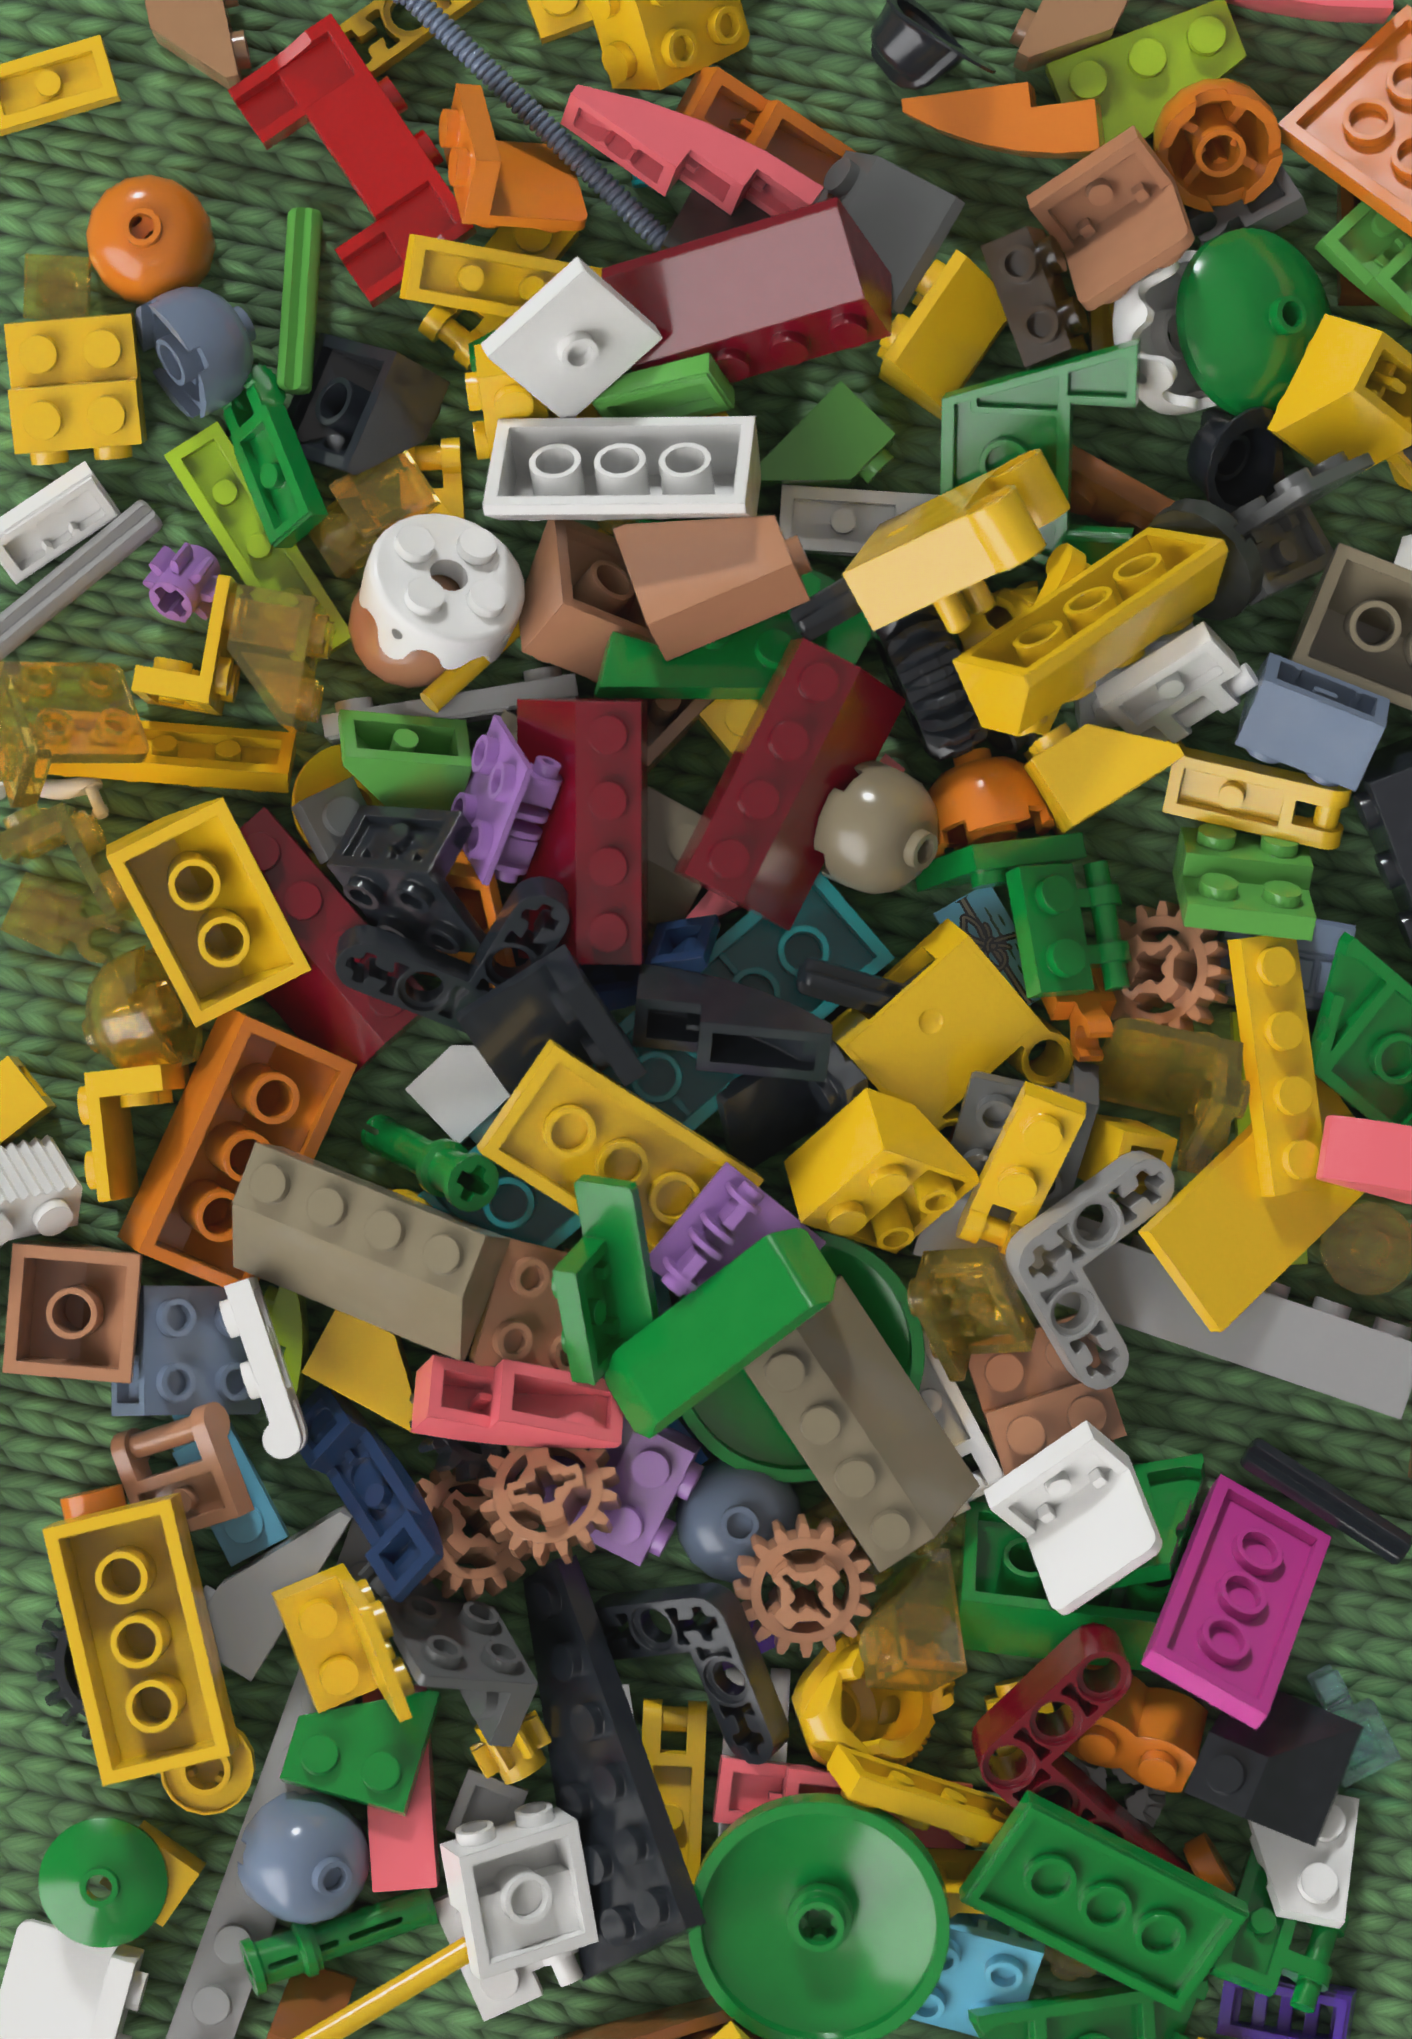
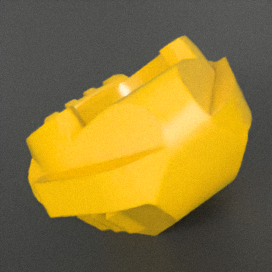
[791,1629,955,1766]

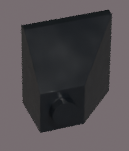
[287,333,451,475]
[1185,1690,1364,1847]

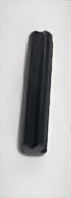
[1240,1438,1412,1565]

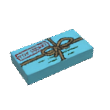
[933,887,1041,1006]

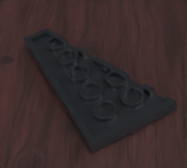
[523,1555,706,1981]

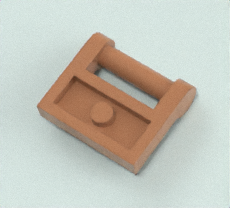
[110,1402,255,1532]

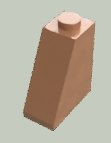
[613,515,812,661]

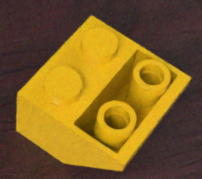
[876,249,1008,420]
[1267,314,1412,472]
[784,1088,980,1254]

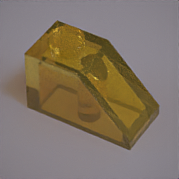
[858,1548,967,1692]

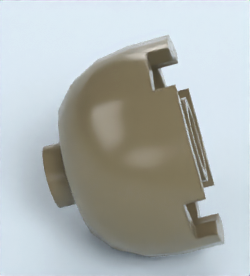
[814,760,939,895]

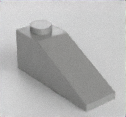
[203,1504,353,1681]

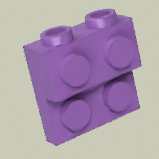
[543,1414,704,1567]

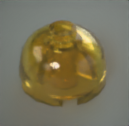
[82,945,203,1069]

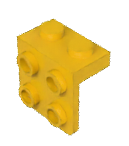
[585,0,750,90]

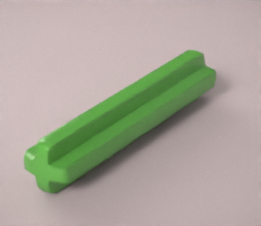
[276,207,323,395]

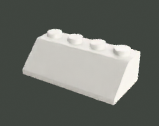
[482,416,762,521]

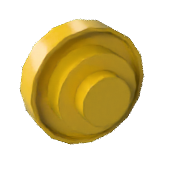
[160,1727,256,1816]

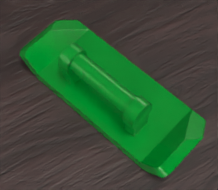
[605,1228,837,1439]

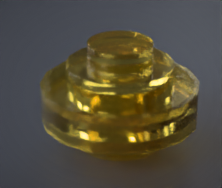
[1320,1201,1412,1296]

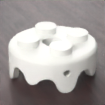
[1112,250,1217,415]
[359,513,525,670]

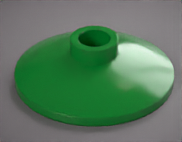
[38,1817,169,1948]

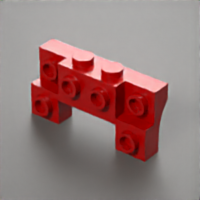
[227,13,477,308]

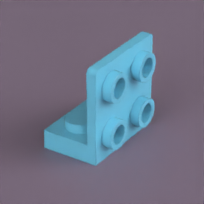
[910,1913,1045,2037]

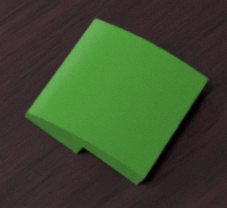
[1314,201,1412,326]

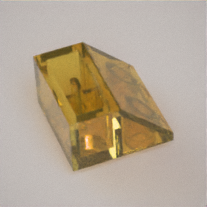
[227,584,335,736]

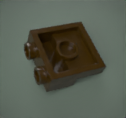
[980,226,1089,369]

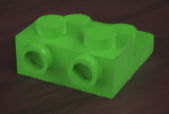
[1172,823,1317,941]

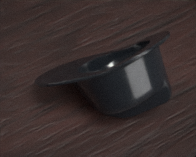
[870,0,996,90]
[1186,406,1285,514]

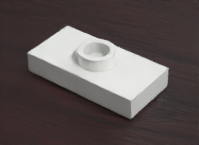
[0,461,121,584]

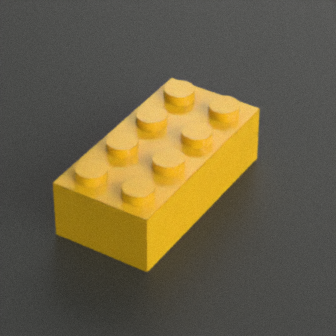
[42,1492,240,1786]

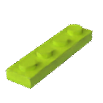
[164,421,351,672]

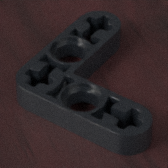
[335,876,570,1033]
[594,1582,790,1765]

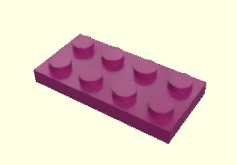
[1141,1474,1332,1730]

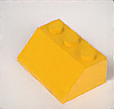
[1023,722,1185,835]
[106,797,311,1028]

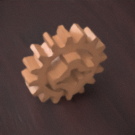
[1111,901,1232,1042]
[478,1445,622,1566]
[415,1467,539,1601]
[733,1514,876,1658]

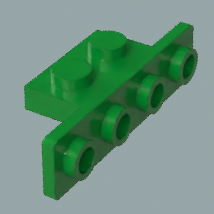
[551,1175,659,1385]

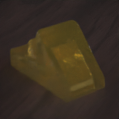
[308,451,442,579]

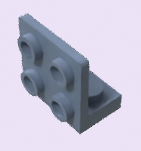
[111,1286,261,1416]

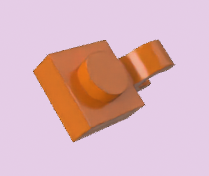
[1041,968,1117,1062]

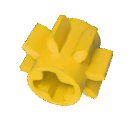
[469,1710,552,1785]

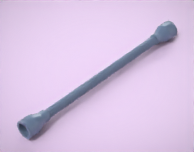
[392,0,669,251]

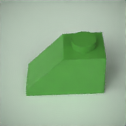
[760,381,896,490]
[338,709,472,811]

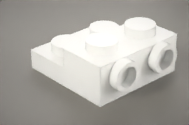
[440,1802,599,1980]

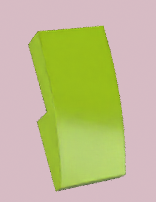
[264,1285,309,1403]

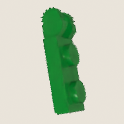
[221,363,328,548]

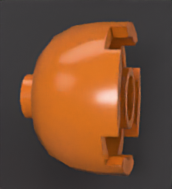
[1153,78,1283,212]
[86,174,216,305]
[927,748,1055,858]

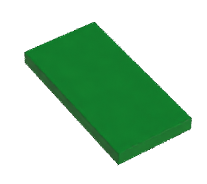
[959,1790,1250,2012]

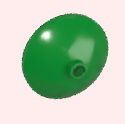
[1176,228,1332,416]

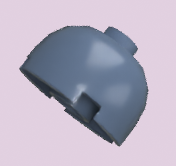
[135,287,256,419]
[675,1458,801,1583]
[237,1791,369,1925]

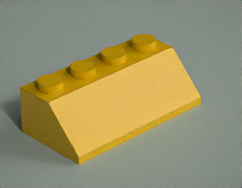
[952,527,1228,736]

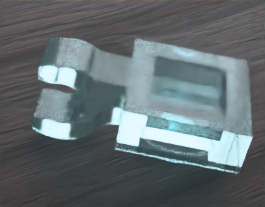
[1306,1664,1402,1787]

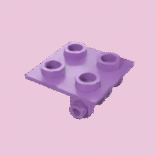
[451,714,563,886]
[649,1161,826,1297]

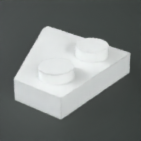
[1248,1794,1359,1929]

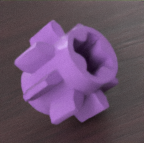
[143,542,221,623]

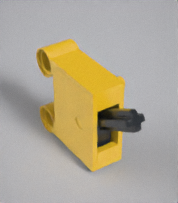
[789,449,1070,641]
[796,918,1076,1144]

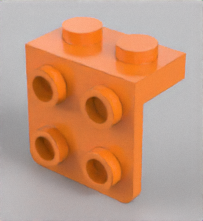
[438,83,588,233]

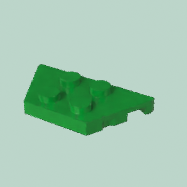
[1311,932,1412,1126]
[968,1978,1209,2039]

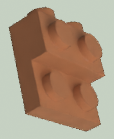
[962,1313,1127,1475]

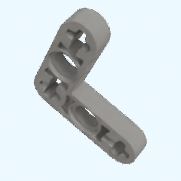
[1005,1151,1175,1390]

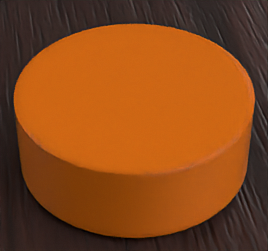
[60,1484,127,1520]
[1183,1833,1236,1893]

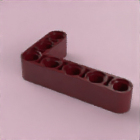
[971,1623,1195,1876]

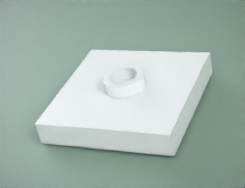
[481,257,663,418]

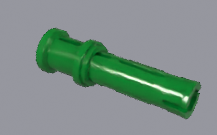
[361,1114,499,1212]
[239,1888,438,1996]

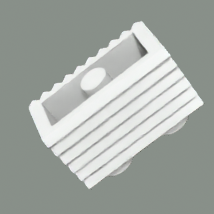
[0,1134,83,1246]

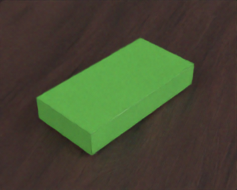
[591,353,735,418]

